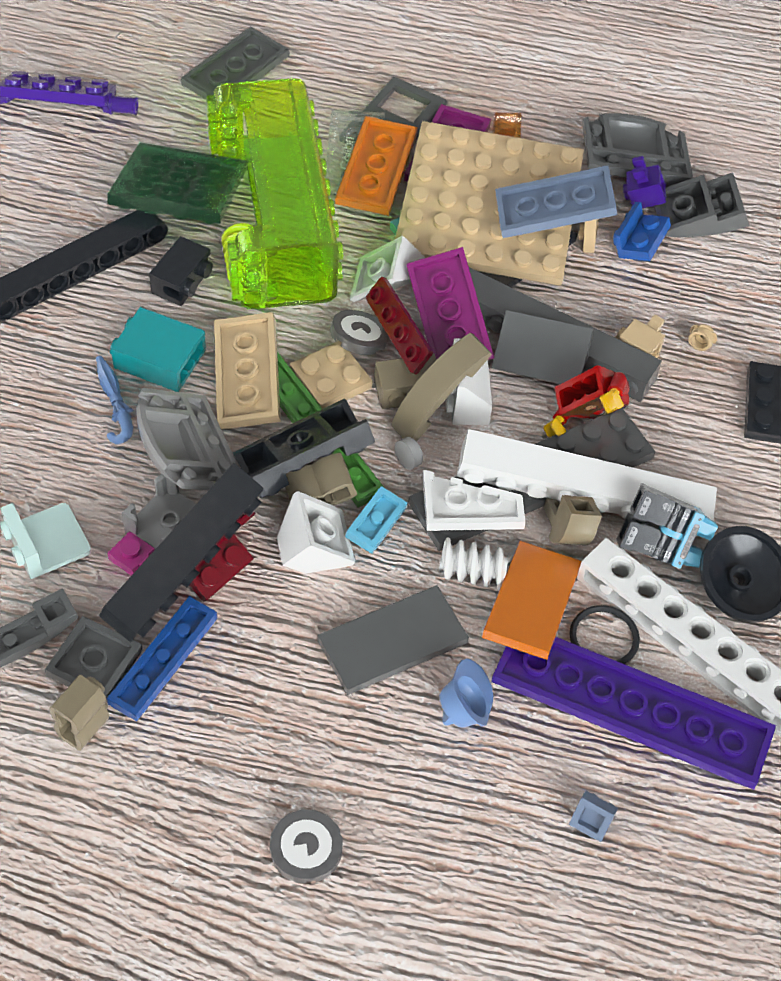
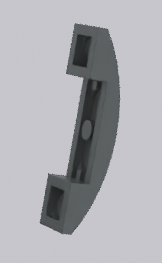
[0,588,78,668]

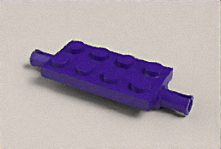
[0,71,139,115]

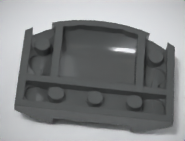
[582,113,693,187]

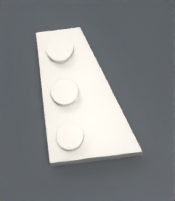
[422,470,525,531]

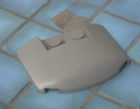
[136,388,239,490]

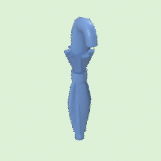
[96,356,134,445]

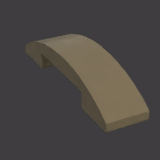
[391,333,492,442]

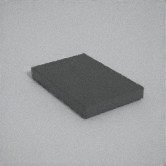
[492,310,595,384]

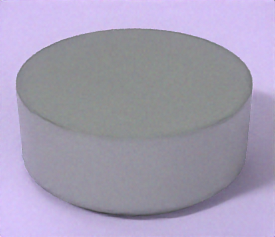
[394,437,423,470]

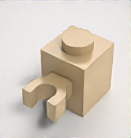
[616,315,665,358]

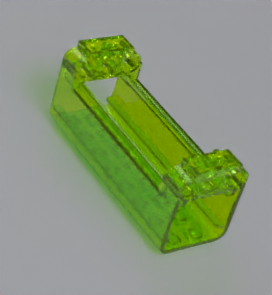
[206,78,344,309]

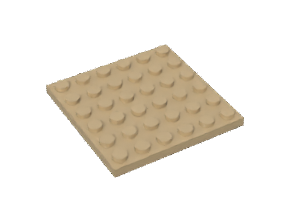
[395,121,584,286]

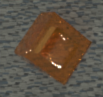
[492,113,522,138]

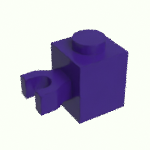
[623,156,666,209]

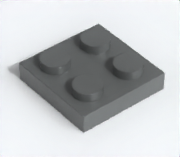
[45,616,143,703]

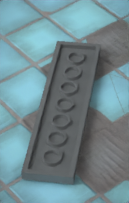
[408,408,656,551]

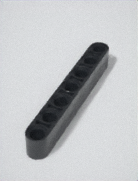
[0,207,168,321]

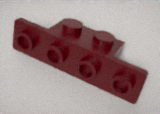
[366,276,433,375]
[190,512,256,602]

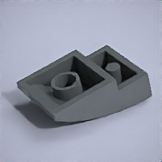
[654,172,749,237]

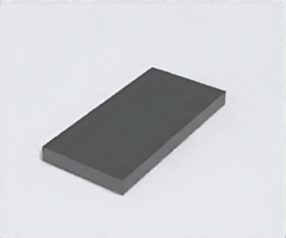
[181,26,290,109]
[317,585,469,695]

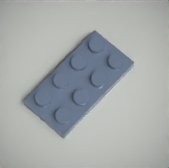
[495,165,618,238]

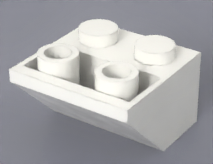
[446,338,492,425]

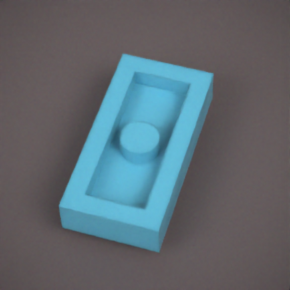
[345,486,408,554]

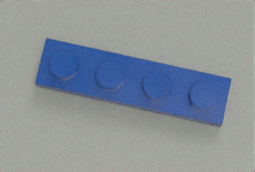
[107,596,218,722]

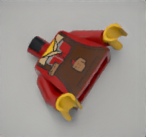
[543,365,630,438]

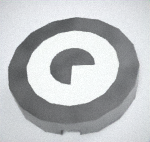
[330,310,389,355]
[270,809,343,884]

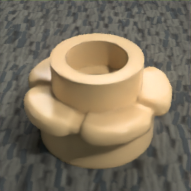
[688,324,717,351]

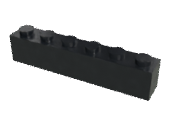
[99,463,264,643]

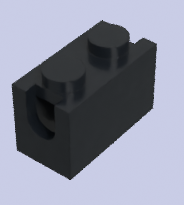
[149,236,213,306]

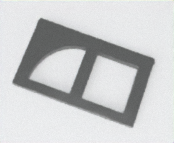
[339,77,448,149]

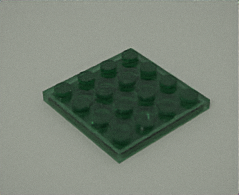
[107,142,247,224]

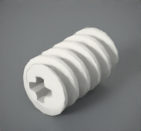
[438,537,509,590]

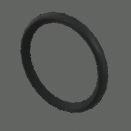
[569,605,640,664]

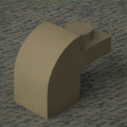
[543,495,602,546]

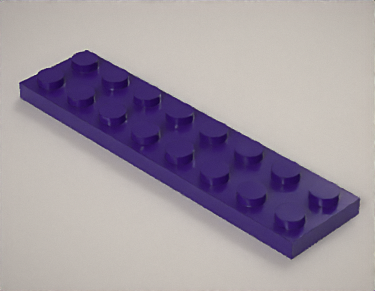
[491,636,776,790]

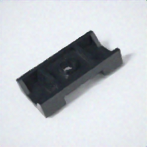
[233,398,375,499]

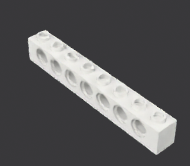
[577,538,781,737]

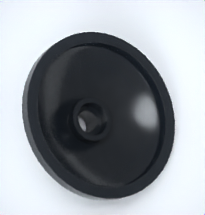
[700,526,781,623]

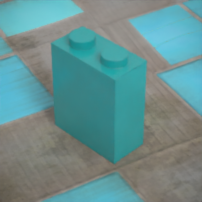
[110,307,206,392]

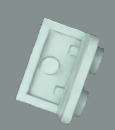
[0,503,91,579]

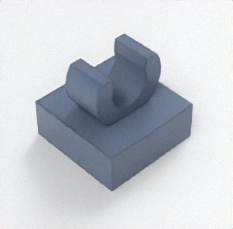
[569,791,618,842]

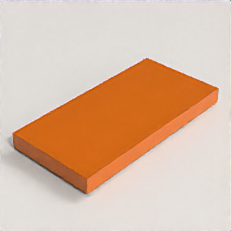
[335,116,418,216]
[482,541,581,660]

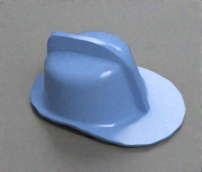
[439,659,494,728]

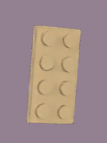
[214,312,281,430]

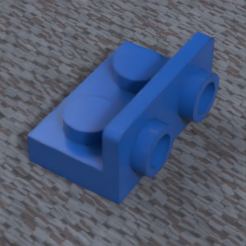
[613,202,671,261]

